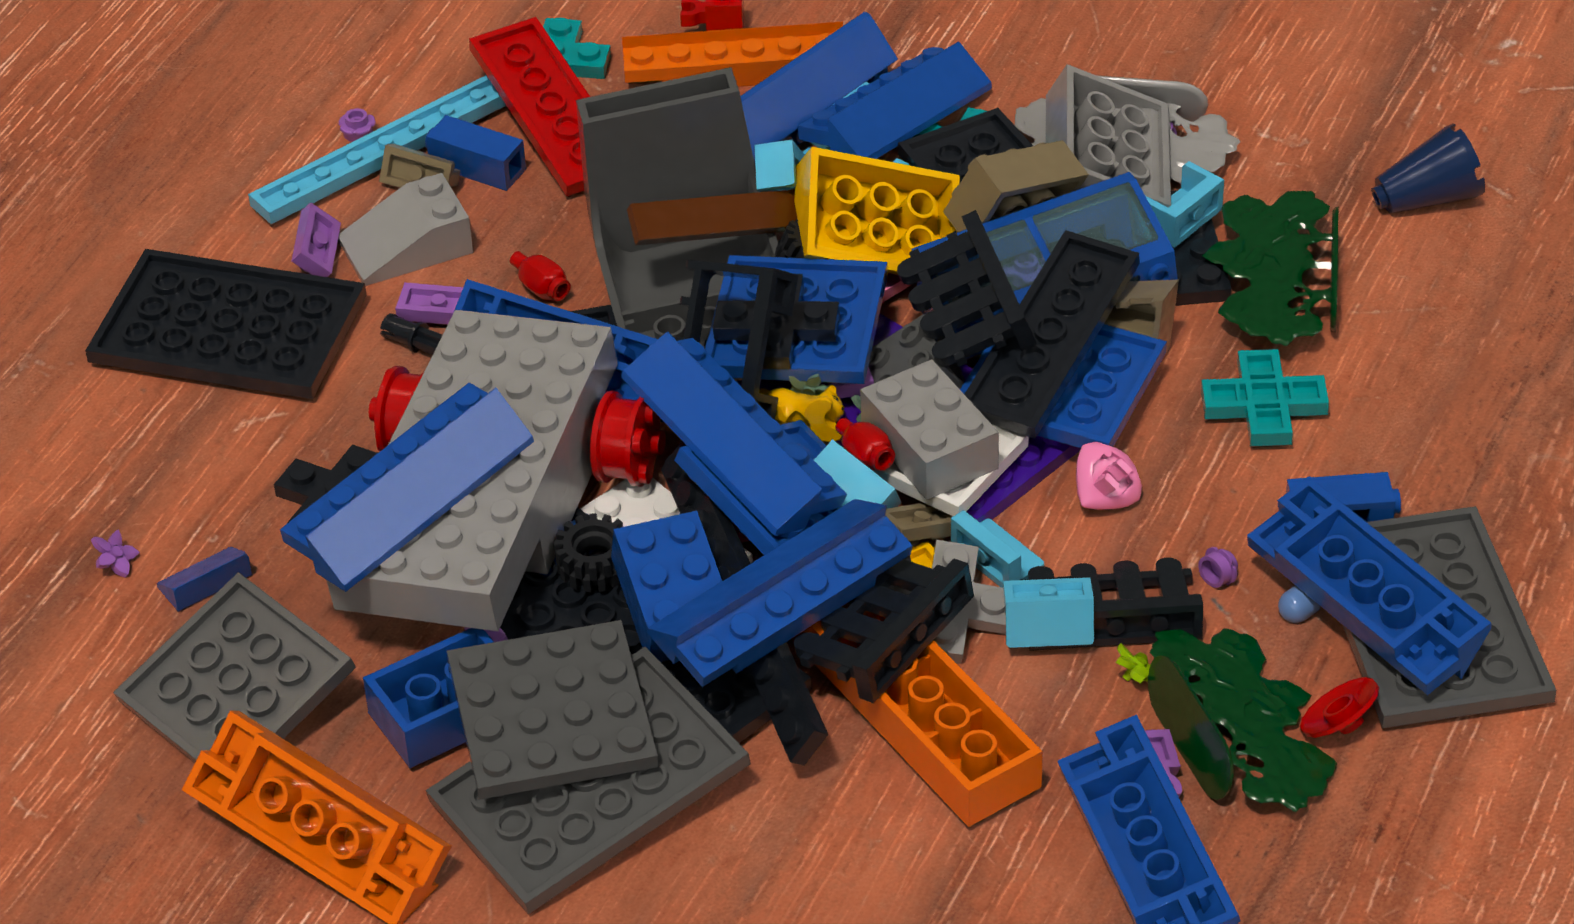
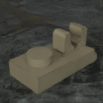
[379,143,461,188]
[885,503,953,547]

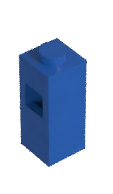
[425,115,526,191]
[1286,472,1401,522]

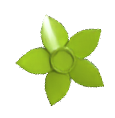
[1116,643,1150,684]

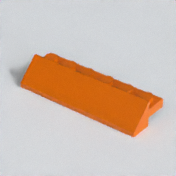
[622,21,843,87]
[182,711,452,924]

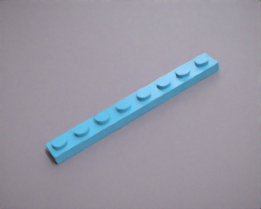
[248,75,506,224]

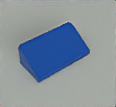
[156,547,252,611]

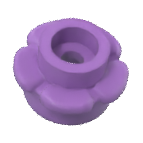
[339,108,376,142]
[1198,547,1238,588]

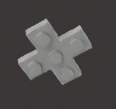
[888,539,1006,664]

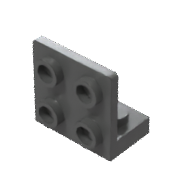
[868,313,965,389]

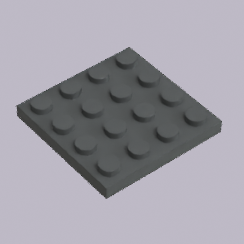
[113,572,356,763]
[447,620,658,800]

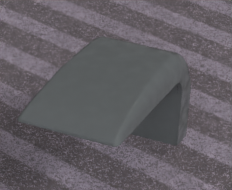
[576,67,778,381]

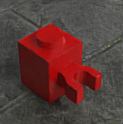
[680,0,745,31]

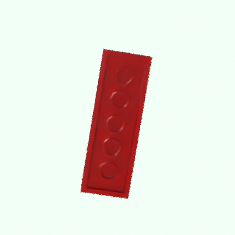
[469,17,590,197]

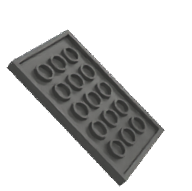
[1342,506,1557,728]
[426,647,751,914]

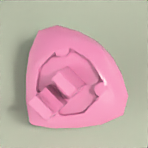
[1076,442,1142,510]

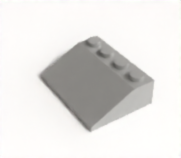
[1046,64,1171,207]

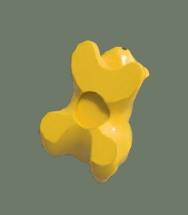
[759,385,844,442]

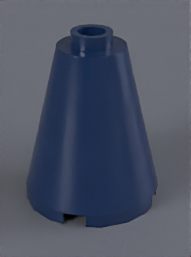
[1371,123,1485,213]

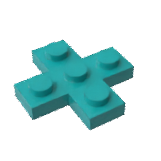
[543,17,611,79]
[1201,349,1329,446]

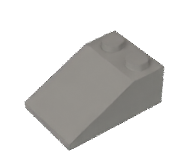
[338,173,473,286]

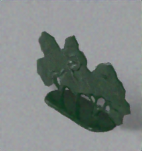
[1202,191,1339,346]
[1148,628,1337,812]

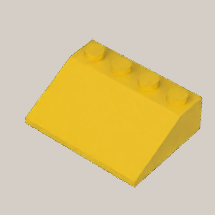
[794,147,960,275]

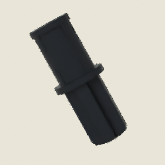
[380,313,442,355]

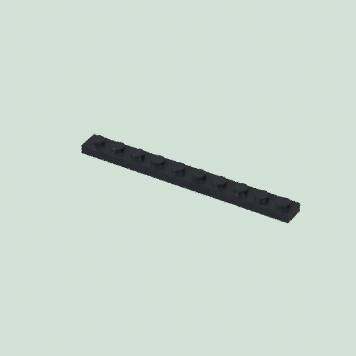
[661,440,828,766]

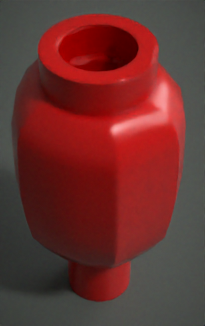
[510,251,571,301]
[835,418,895,471]

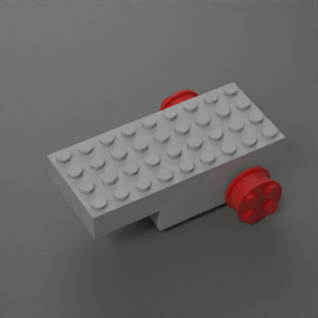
[326,310,666,631]

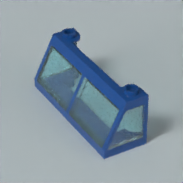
[911,172,1178,359]

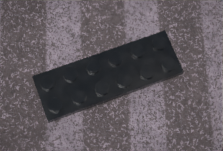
[964,230,1140,439]

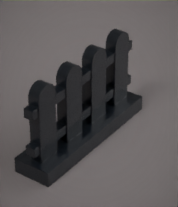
[897,210,1037,367]
[794,555,974,703]
[1020,558,1203,651]

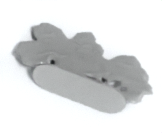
[1015,75,1240,183]

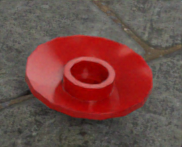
[1300,677,1379,738]

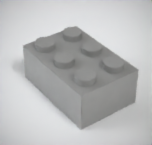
[860,359,999,500]

